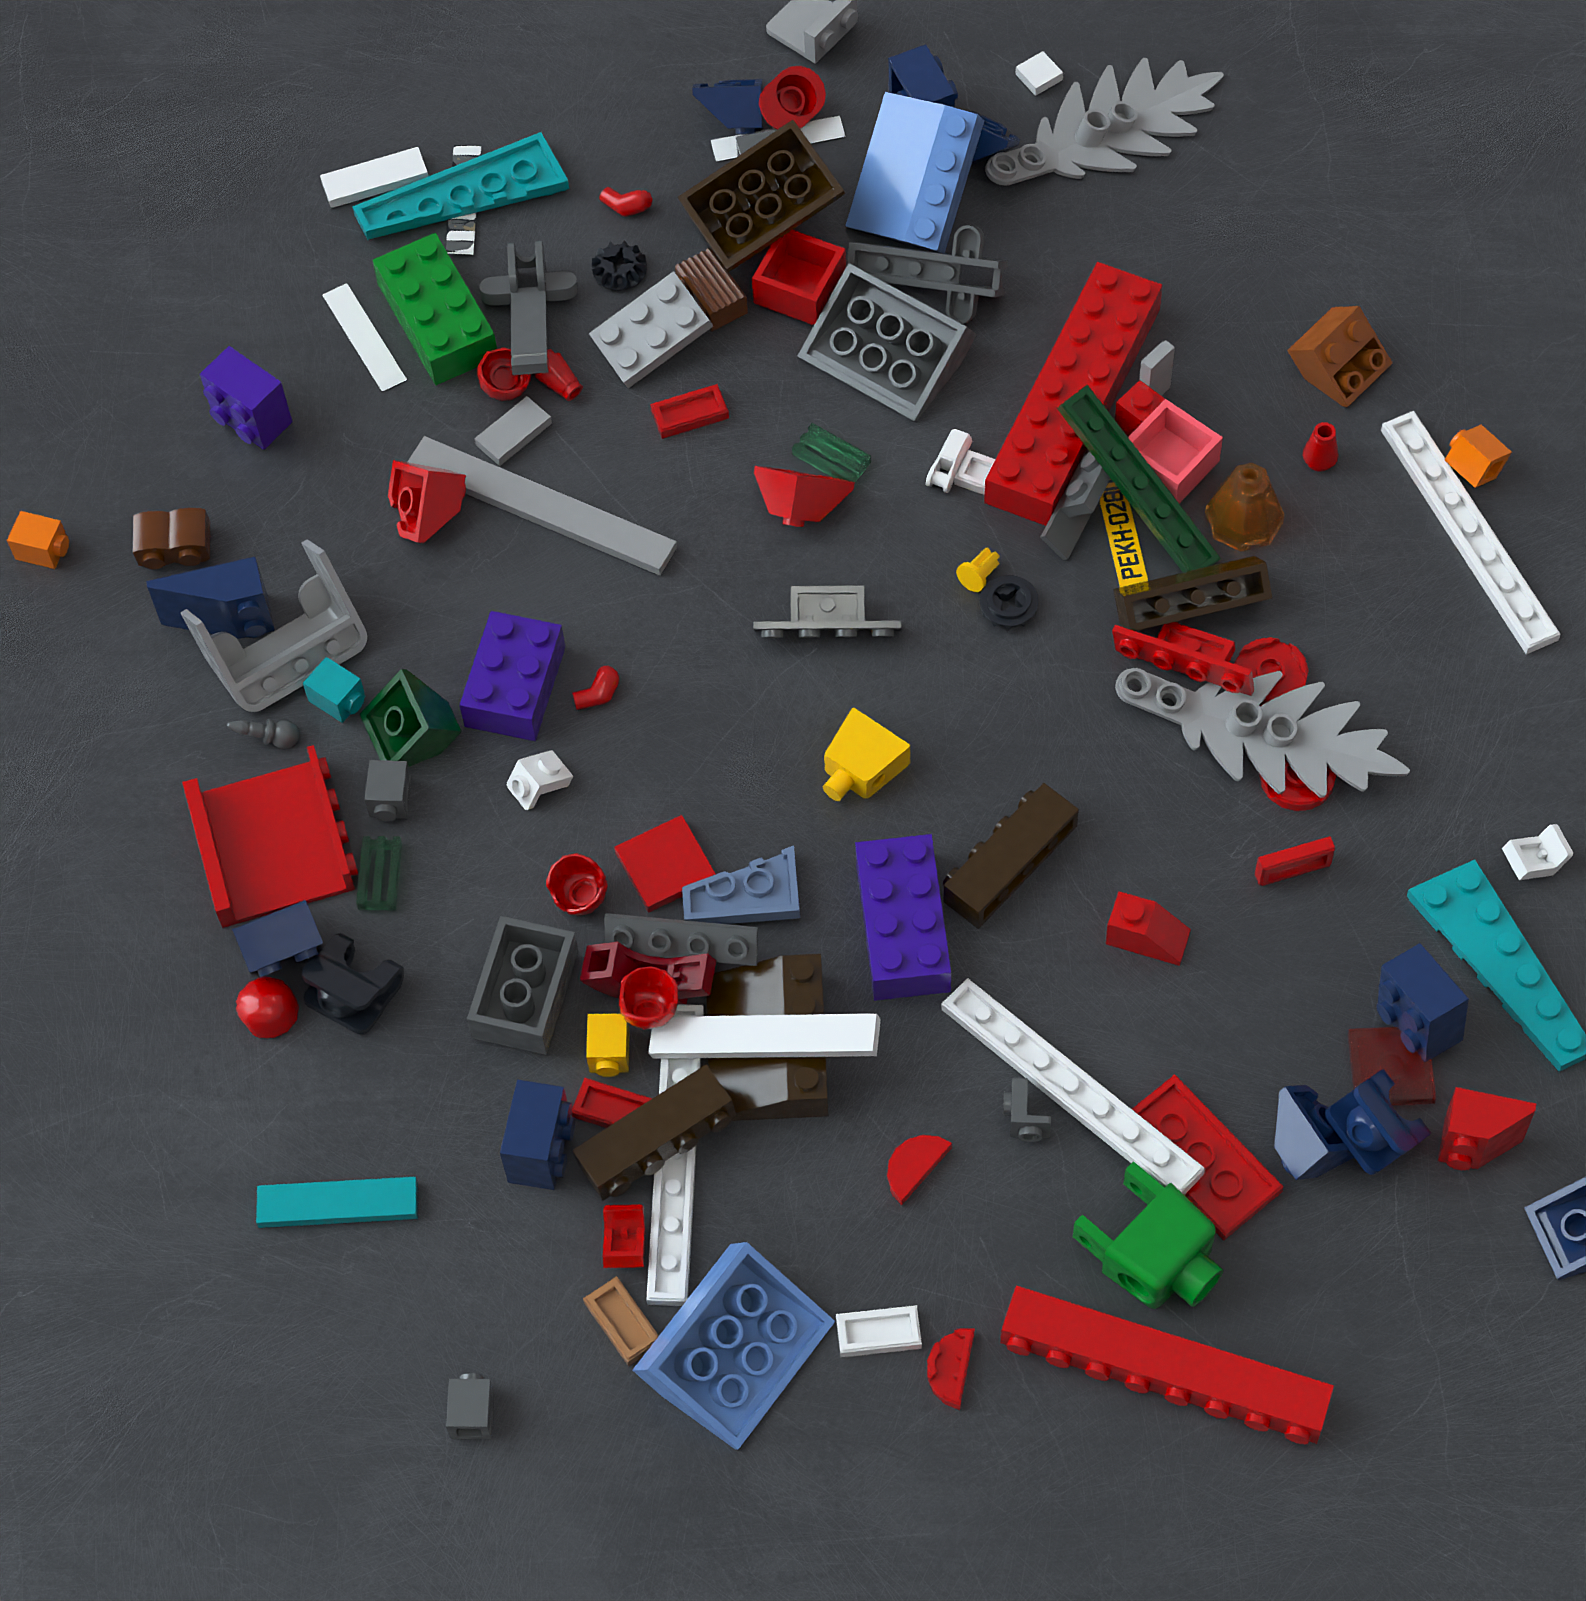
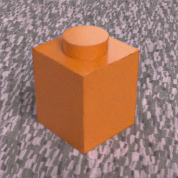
[1445,425,1512,488]
[7,511,69,569]

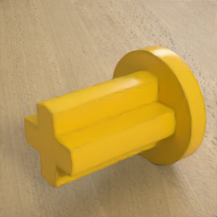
[956,547,1000,592]

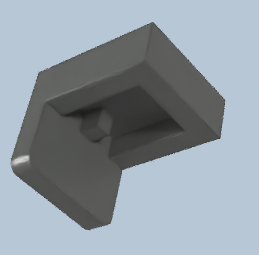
[1003,1078,1051,1142]

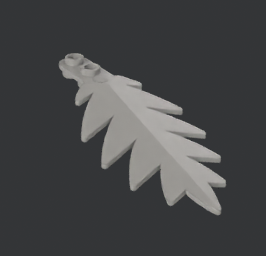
[985,58,1224,186]
[1115,668,1410,798]

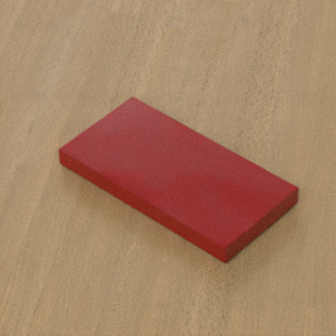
[1132,1074,1284,1241]

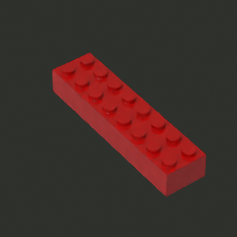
[984,262,1163,526]

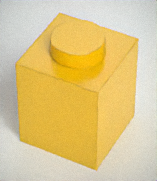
[586,1014,630,1077]

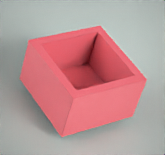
[1128,399,1223,504]

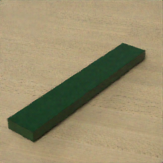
[1057,385,1221,572]

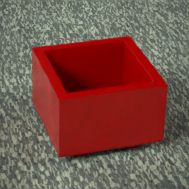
[752,230,846,325]

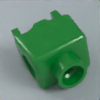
[1073,1161,1224,1309]

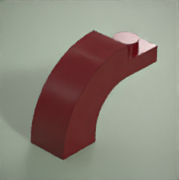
[580,941,716,1005]

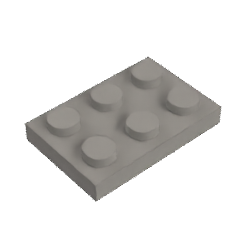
[589,271,713,388]

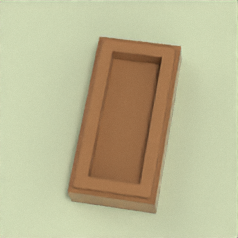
[583,1276,659,1366]

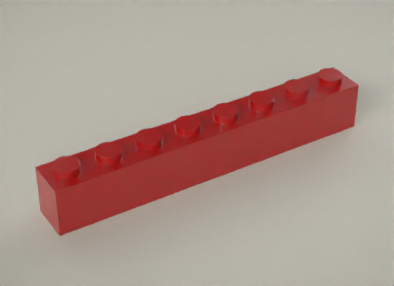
[1000,1285,1334,1444]

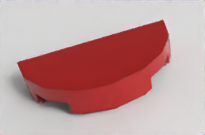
[887,1135,952,1206]
[927,1328,975,1410]

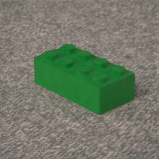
[372,233,497,386]

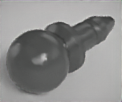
[227,719,300,749]

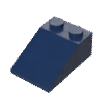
[146,557,275,639]
[1524,1177,1586,1280]

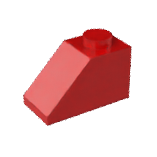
[1106,891,1191,966]

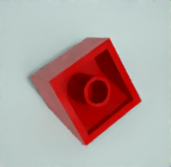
[1438,1087,1537,1170]

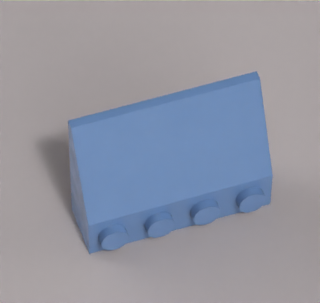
[846,92,984,254]
[632,1242,835,1450]

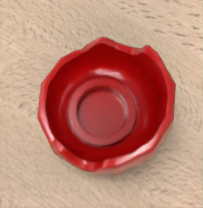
[477,347,531,401]
[546,853,608,917]
[619,966,678,1030]
[236,976,299,1038]

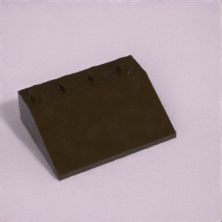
[678,120,845,273]
[707,954,829,1121]

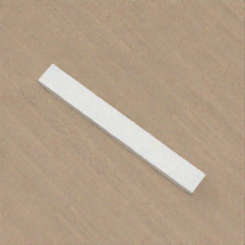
[1381,411,1560,654]
[941,978,1205,1195]
[646,1004,704,1306]

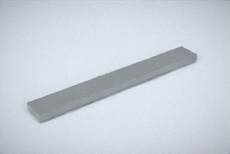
[407,436,677,576]

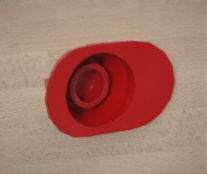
[759,66,826,130]

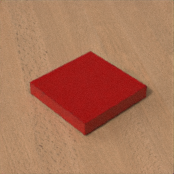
[614,815,716,913]

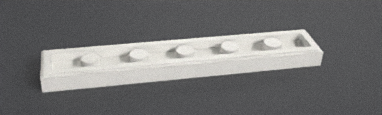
[648,1014,881,1059]

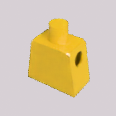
[823,707,910,801]

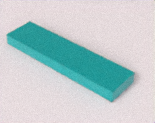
[256,1177,418,1228]

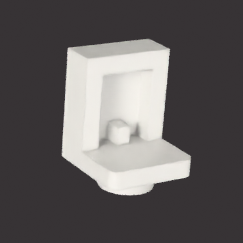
[507,750,573,810]
[1502,824,1573,880]

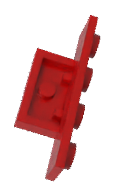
[1112,622,1254,696]

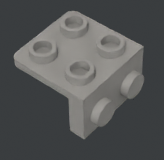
[766,0,858,64]

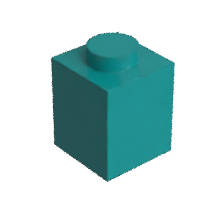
[303,657,366,723]

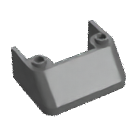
[180,539,367,712]

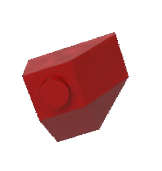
[388,460,466,543]
[754,466,855,527]

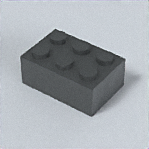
[467,916,579,1055]

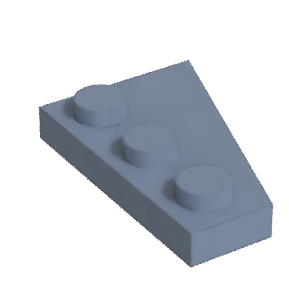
[682,845,800,924]

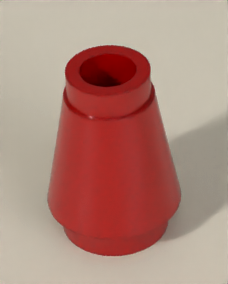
[535,349,583,401]
[1303,422,1339,471]

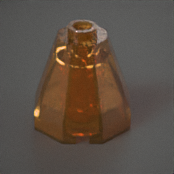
[1205,463,1285,552]

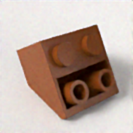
[1287,306,1393,407]

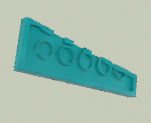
[352,132,569,240]
[1407,859,1586,1072]

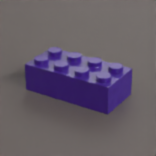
[855,834,951,1001]

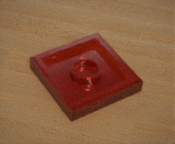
[1348,1027,1436,1105]

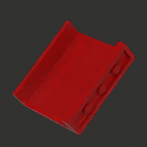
[182,745,358,928]

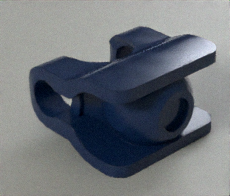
[1325,1068,1432,1175]

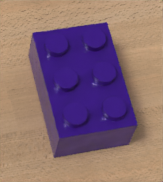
[459,611,565,741]

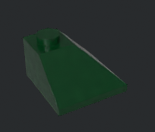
[360,669,462,767]

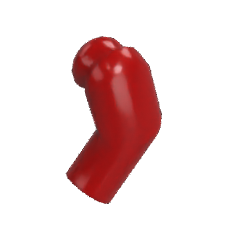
[599,187,653,217]
[572,666,619,710]

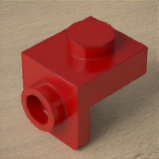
[602,1204,646,1268]

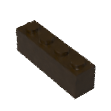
[1113,556,1273,631]
[943,783,1079,929]
[572,1064,736,1201]

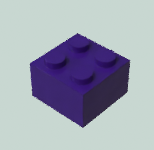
[200,346,293,450]

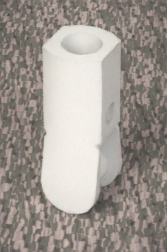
[926,429,973,493]

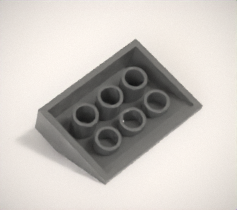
[798,263,977,422]

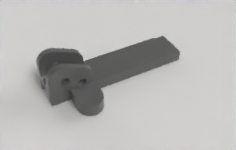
[847,225,1009,324]
[479,241,578,375]

